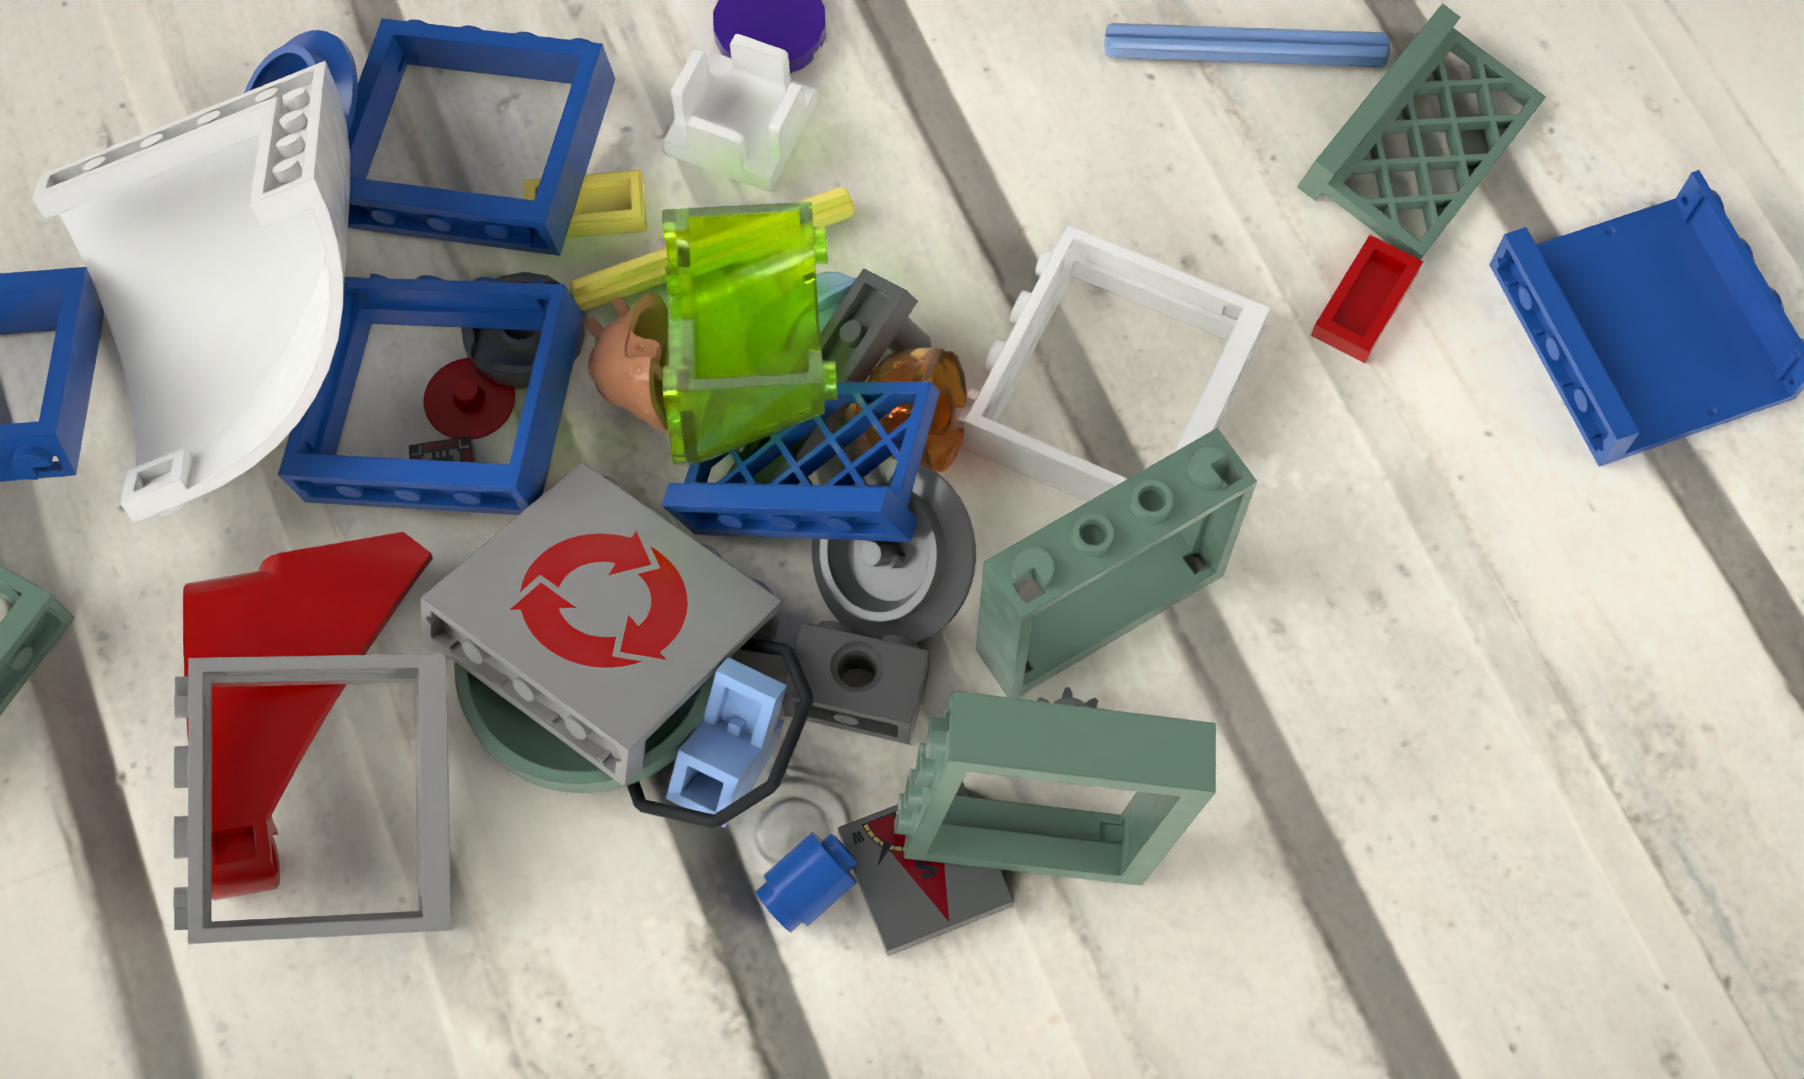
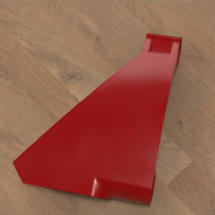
[183,532,433,901]

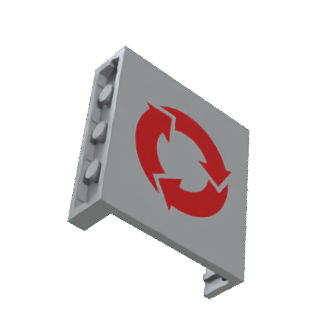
[420,462,782,787]

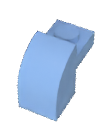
[666,657,787,828]

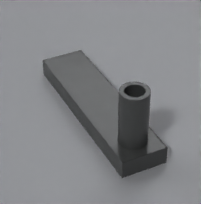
[727,268,931,484]

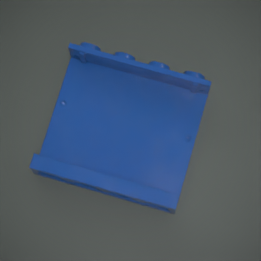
[1489,170,1804,467]

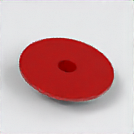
[423,358,515,440]

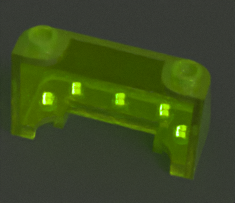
[662,202,837,466]

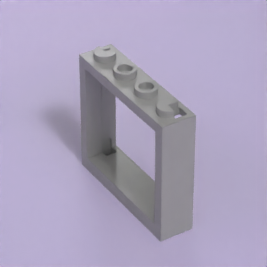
[173,654,451,944]

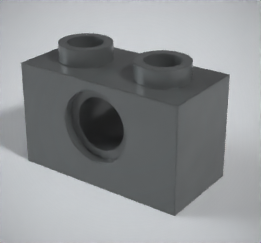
[782,621,929,745]

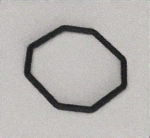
[627,638,813,828]

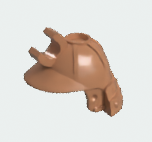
[587,292,704,435]

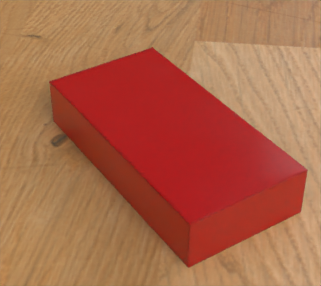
[1311,235,1424,363]

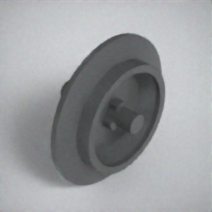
[812,458,976,643]

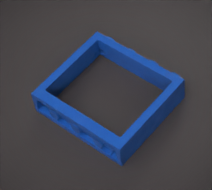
[348,18,615,256]
[0,267,104,482]
[278,273,584,515]

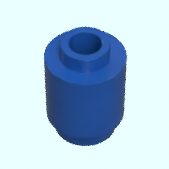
[755,831,858,933]

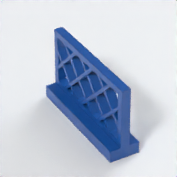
[661,382,940,542]

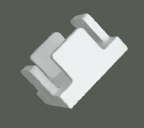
[663,34,818,192]

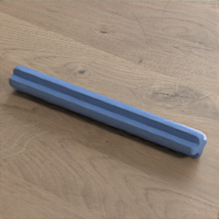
[1104,23,1390,67]

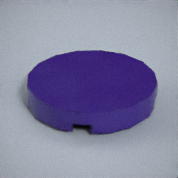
[713,0,826,73]

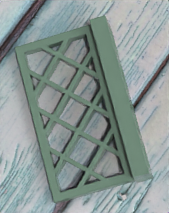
[1297,3,1546,260]

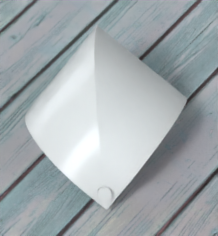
[32,61,350,523]

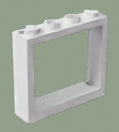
[958,224,1271,502]

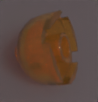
[855,347,967,472]

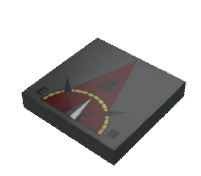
[838,781,1014,956]

